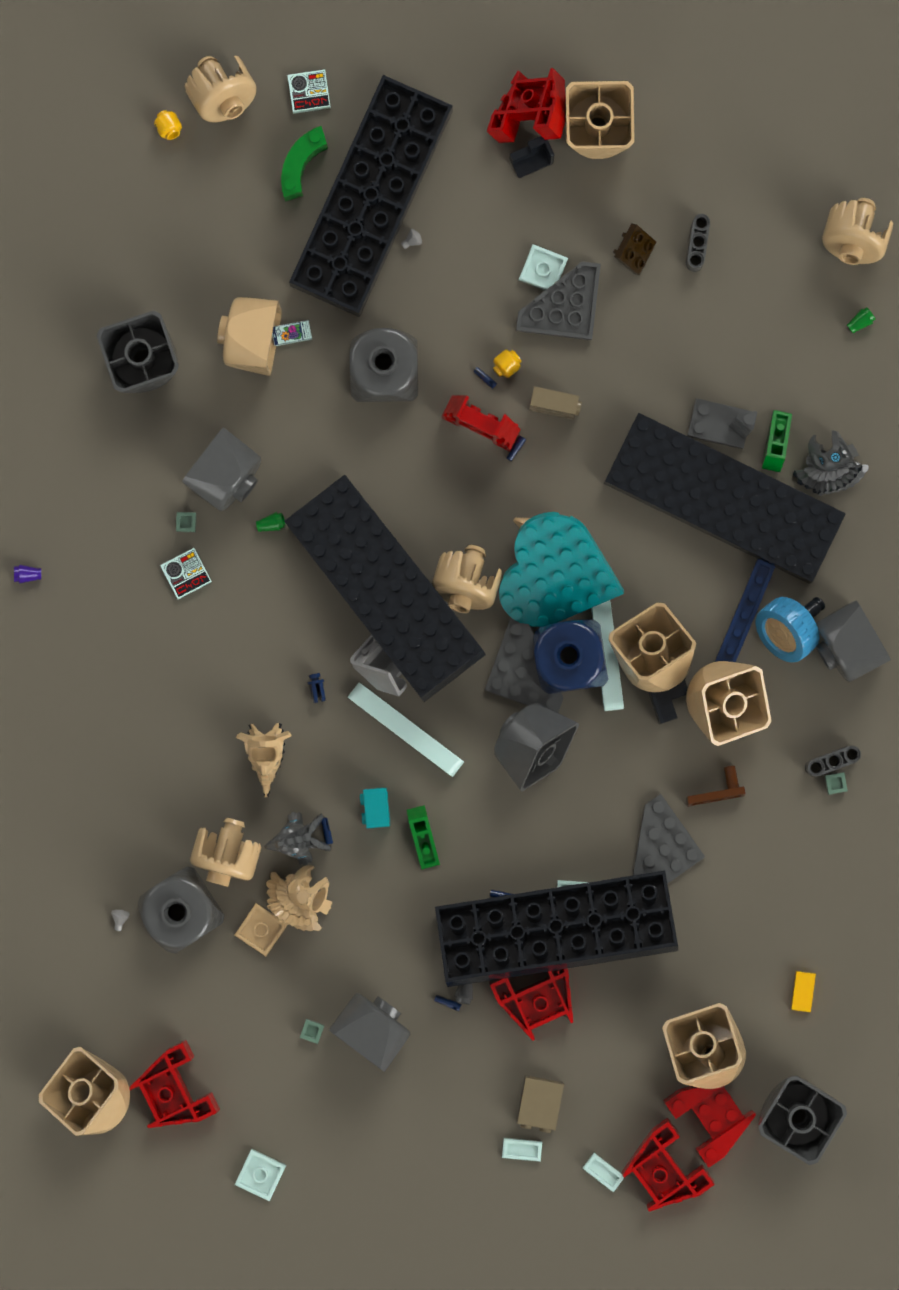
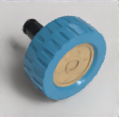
[755,597,825,663]

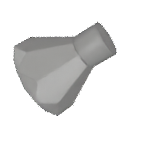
[401,229,423,249]
[111,909,130,931]

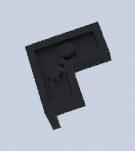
[509,136,555,178]
[648,678,688,724]

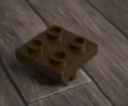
[613,223,656,275]

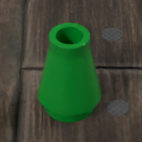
[847,307,876,334]
[256,512,286,532]

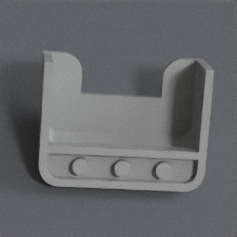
[350,634,407,696]

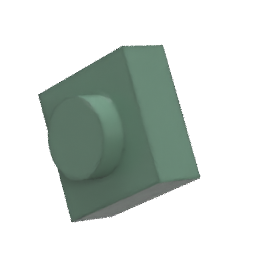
[176,512,197,532]
[824,772,848,795]
[300,1019,325,1044]

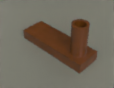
[686,766,746,807]

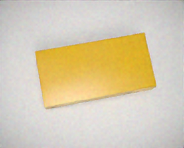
[791,971,816,1012]

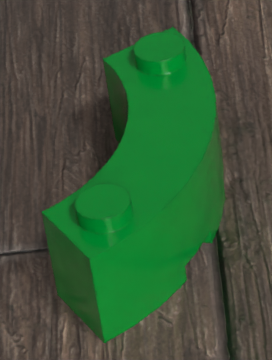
[281,126,328,202]

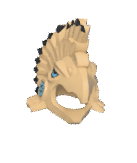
[236,723,292,797]

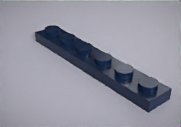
[715,559,776,662]

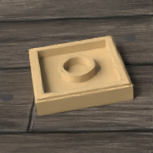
[235,903,287,957]

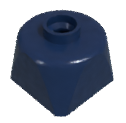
[534,620,609,694]

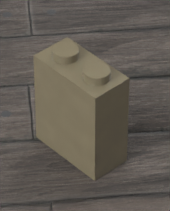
[529,386,582,420]
[517,1075,564,1133]

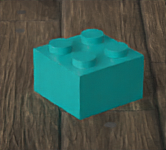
[360,787,391,828]

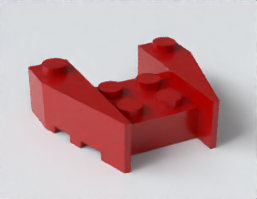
[487,68,566,143]
[442,395,520,452]
[489,969,573,1041]
[129,1040,220,1128]
[663,1086,756,1168]
[622,1117,715,1212]

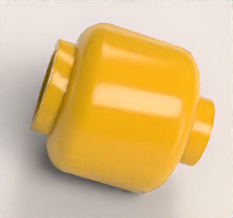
[154,110,182,140]
[493,350,522,378]

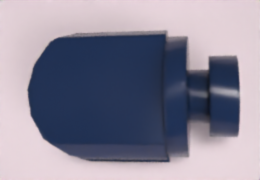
[307,673,326,703]

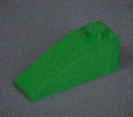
[762,410,792,472]
[406,805,440,870]

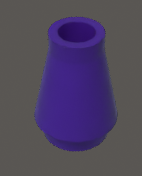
[14,565,41,584]

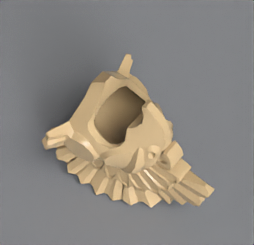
[266,865,332,931]

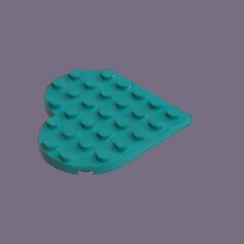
[499,512,624,627]

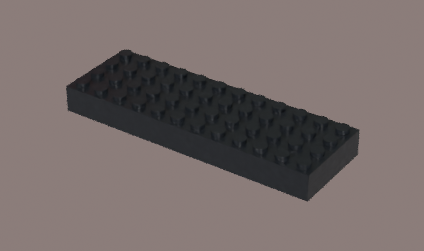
[289,75,453,317]
[604,413,846,584]
[284,475,486,702]
[435,870,678,987]

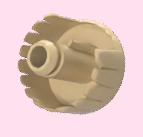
[185,56,257,122]
[822,198,893,265]
[432,545,502,613]
[190,818,261,887]

